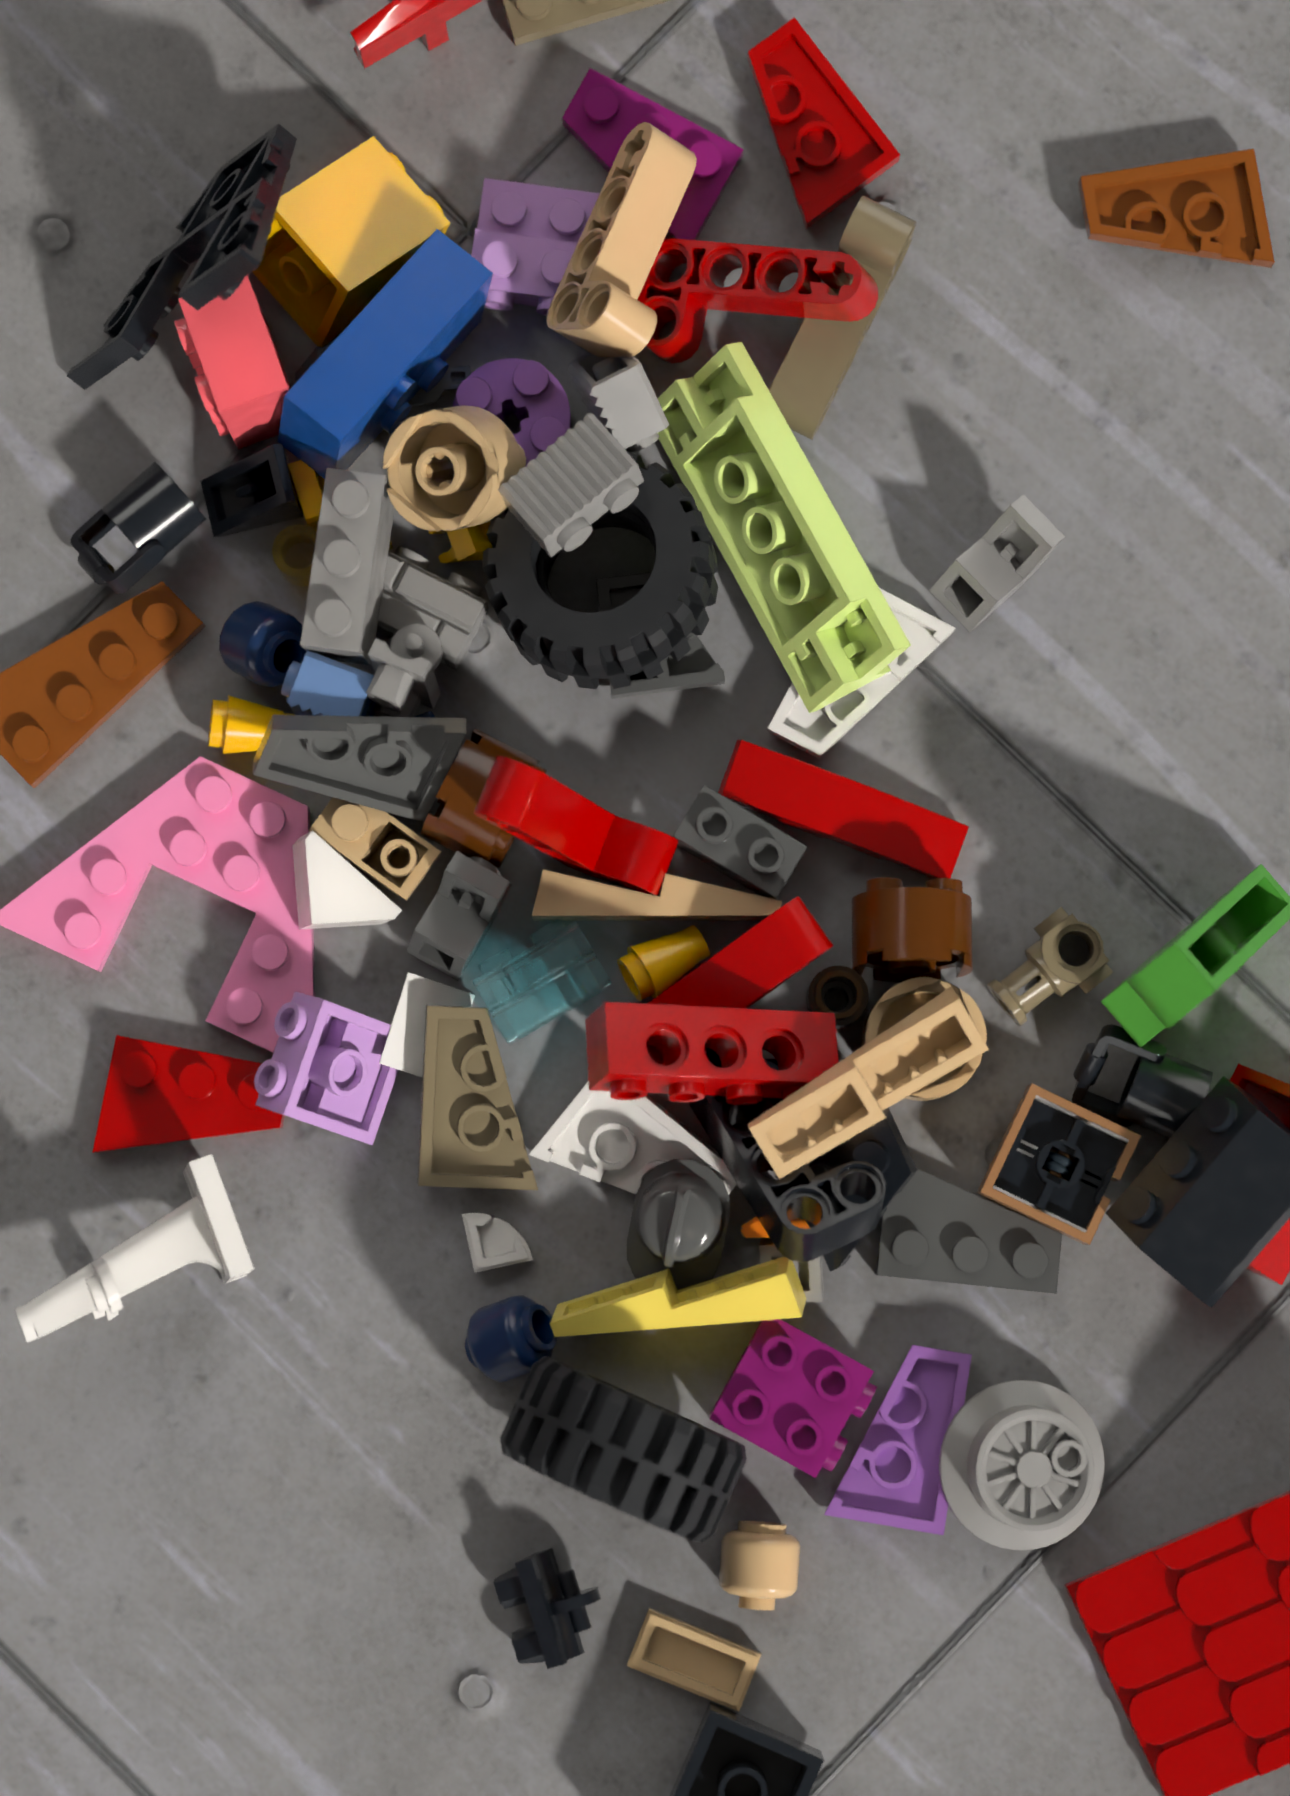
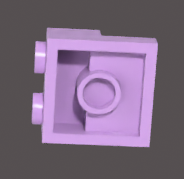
[471,178,600,316]
[254,991,398,1146]

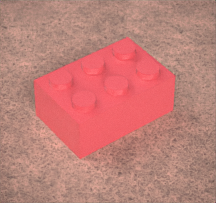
[174,275,291,449]

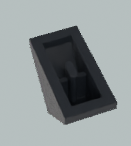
[200,444,303,537]

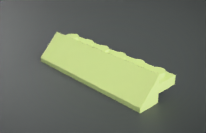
[657,342,911,713]

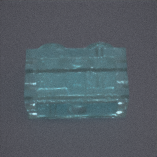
[472,918,612,1046]

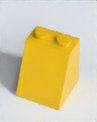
[252,136,450,347]

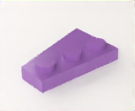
[824,1345,972,1535]

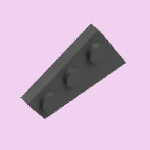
[253,715,467,822]
[876,1168,1062,1294]

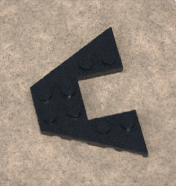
[66,123,297,390]

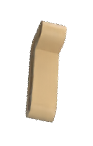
[546,122,697,357]

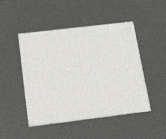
[379,972,475,1077]

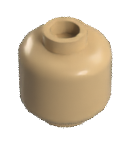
[719,1520,800,1610]

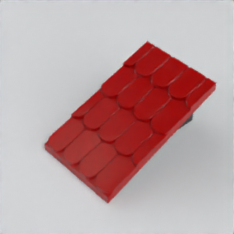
[1064,1490,1290,1796]

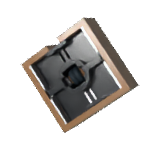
[977,1083,1141,1245]

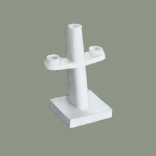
[14,1154,254,1343]

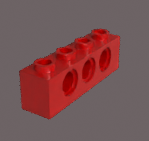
[585,1002,839,1105]

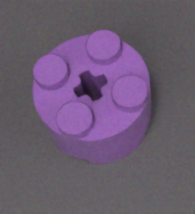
[453,358,572,467]

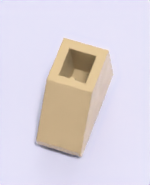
[309,797,442,901]

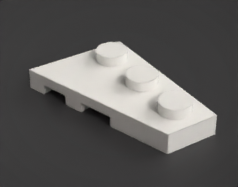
[767,588,956,759]

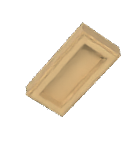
[627,1607,761,1712]

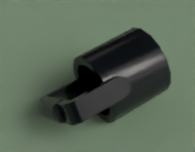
[70,462,206,594]
[1072,1024,1213,1138]

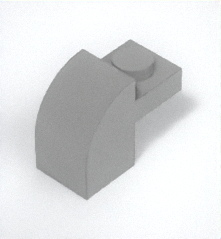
[929,494,1065,632]

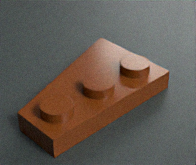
[1078,149,1275,268]

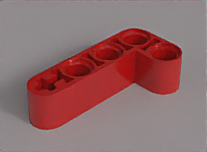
[637,238,878,364]
[474,755,679,896]
[646,896,834,1065]

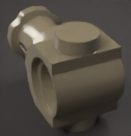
[987,907,1114,1026]

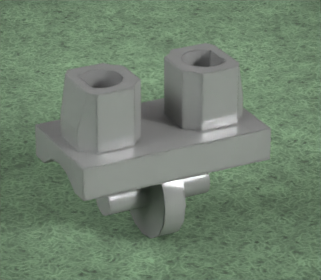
[366,624,443,717]

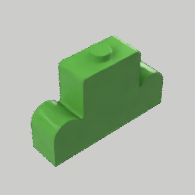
[1101,864,1290,1048]

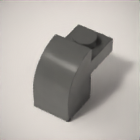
[407,851,512,981]

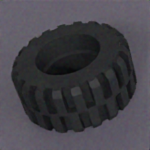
[482,452,718,689]
[500,1356,747,1543]

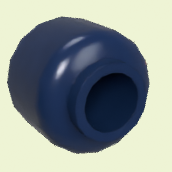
[219,601,306,687]
[465,1295,557,1382]

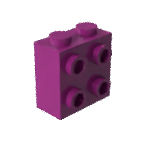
[708,1319,877,1478]

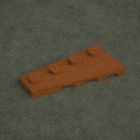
[0,581,206,789]

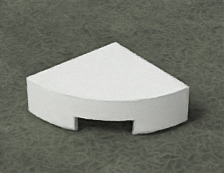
[462,1213,534,1273]

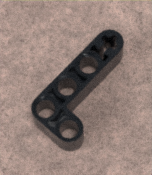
[688,1047,886,1262]

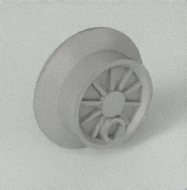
[939,1380,1105,1550]

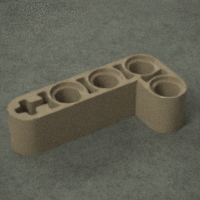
[769,196,917,440]

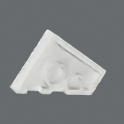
[529,1082,737,1194]

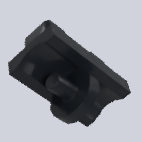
[494,1548,601,1669]

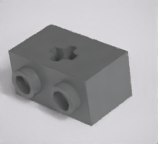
[673,785,807,900]

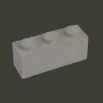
[300,468,395,666]

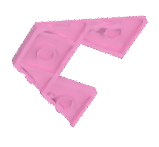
[0,756,315,1053]

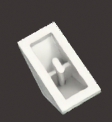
[292,830,402,929]

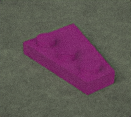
[562,68,744,240]

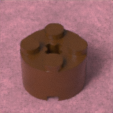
[421,728,547,868]
[851,877,973,982]

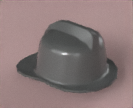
[627,1159,730,1290]

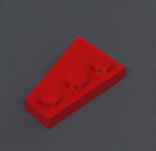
[747,17,901,229]
[92,1035,285,1153]

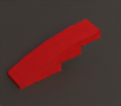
[718,740,969,879]

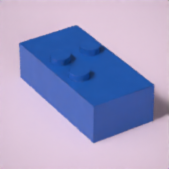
[278,229,493,479]

